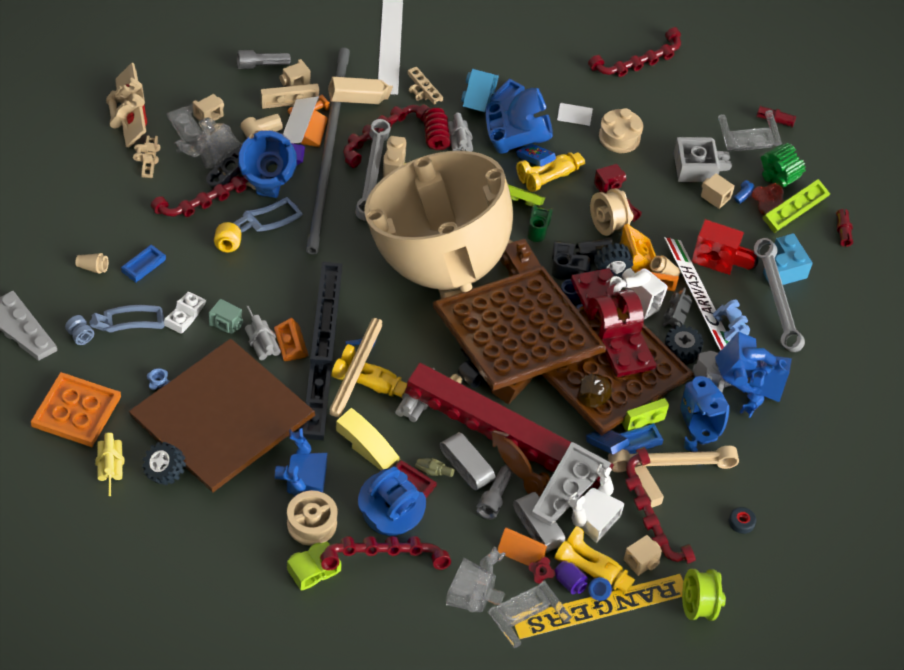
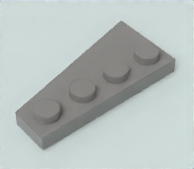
[0,291,57,361]
[531,442,611,526]

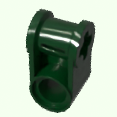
[528,204,553,242]

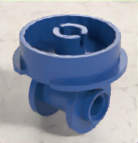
[358,467,426,536]

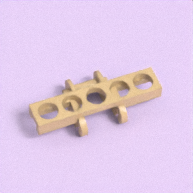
[408,67,443,105]
[133,136,160,178]

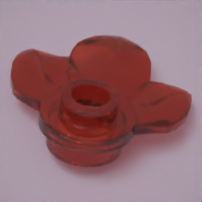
[751,183,785,215]

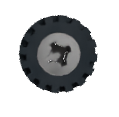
[664,325,703,365]

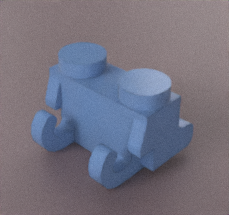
[713,300,750,341]

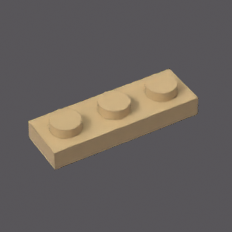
[261,84,319,109]

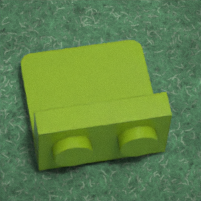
[622,398,669,432]

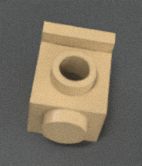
[280,59,310,87]
[193,94,224,126]

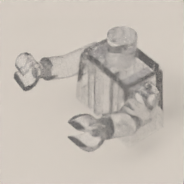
[174,117,241,168]
[446,546,506,612]

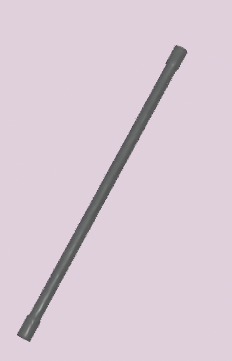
[306,48,350,255]

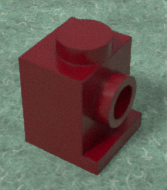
[594,164,626,194]

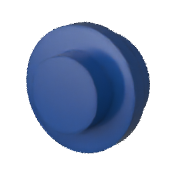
[589,577,612,601]

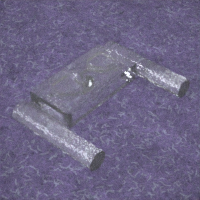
[166,104,227,154]
[718,110,782,151]
[488,581,572,648]

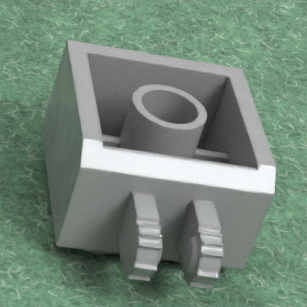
[674,137,732,182]

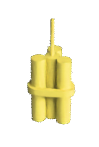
[95,433,125,496]

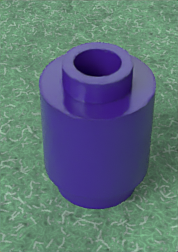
[555,561,588,594]

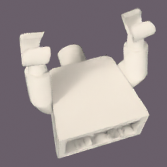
[609,268,668,319]
[567,464,624,543]

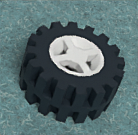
[594,243,633,278]
[142,442,186,485]

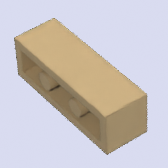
[635,465,664,507]

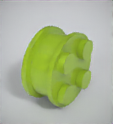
[682,569,726,621]

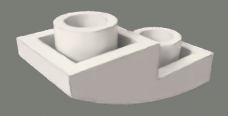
[164,292,206,334]

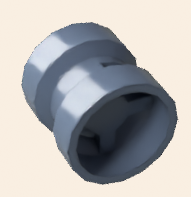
[65,315,94,345]

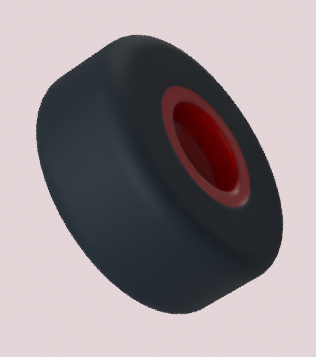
[729,507,756,534]

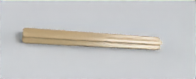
[330,318,382,417]

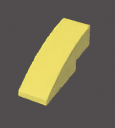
[336,408,400,471]

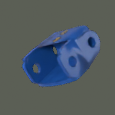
[680,376,729,444]

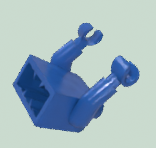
[715,331,787,402]
[739,356,792,418]
[275,428,327,496]

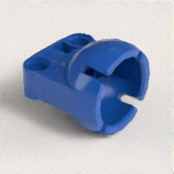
[486,88,553,154]
[238,130,297,198]

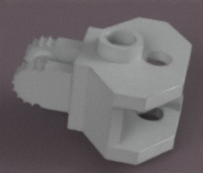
[692,351,732,392]

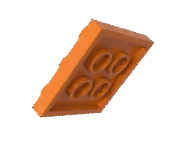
[31,372,121,447]

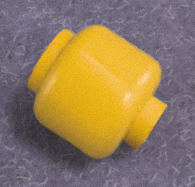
[214,222,242,253]

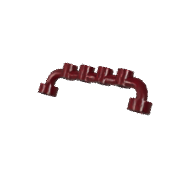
[588,27,681,77]
[343,105,431,168]
[151,176,248,217]
[625,447,696,564]
[320,536,451,571]

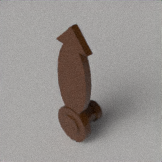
[492,430,550,497]

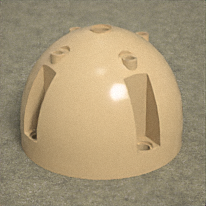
[365,151,513,292]

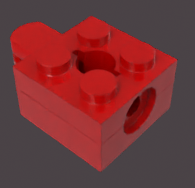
[692,219,757,275]

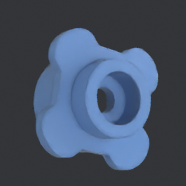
[147,368,170,390]

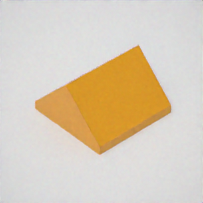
[620,224,656,273]

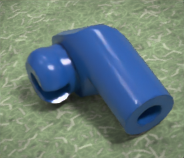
[733,180,755,204]

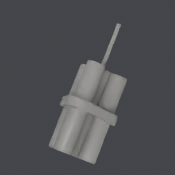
[448,113,473,152]
[245,306,281,360]
[395,368,435,422]

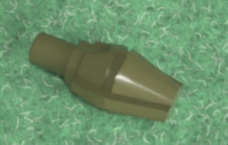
[415,458,454,477]

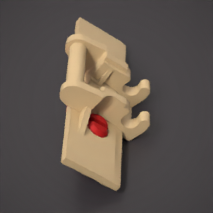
[106,63,147,148]

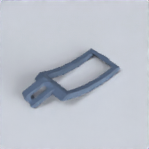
[234,197,303,233]
[89,305,164,332]

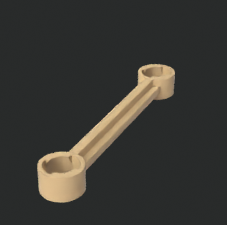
[608,446,739,472]

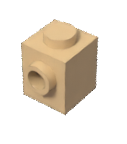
[701,173,734,209]
[623,535,662,576]

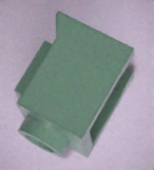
[209,299,243,334]

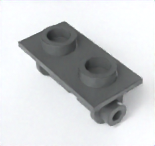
[662,287,692,329]

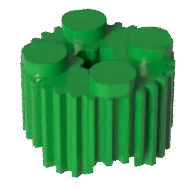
[761,143,806,189]

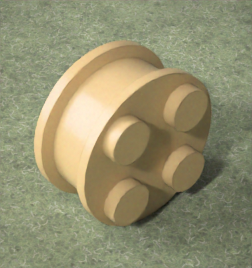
[599,108,643,153]
[590,188,633,236]
[287,491,337,546]

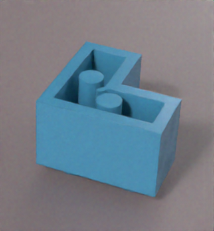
[461,69,499,112]
[763,233,813,285]

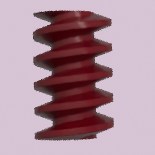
[424,108,450,150]

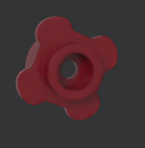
[529,557,555,584]

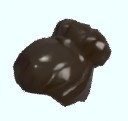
[578,373,612,408]

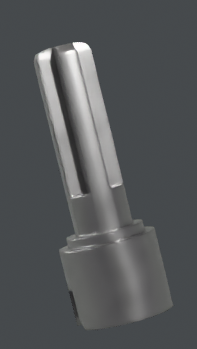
[237,50,291,69]
[476,465,513,520]

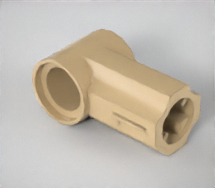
[240,114,283,139]

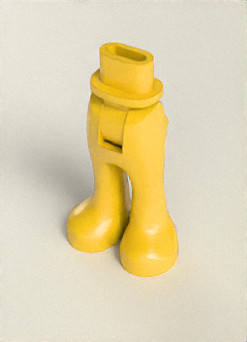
[516,152,585,192]
[331,344,407,398]
[554,526,635,593]

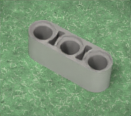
[440,432,495,491]
[513,492,566,553]

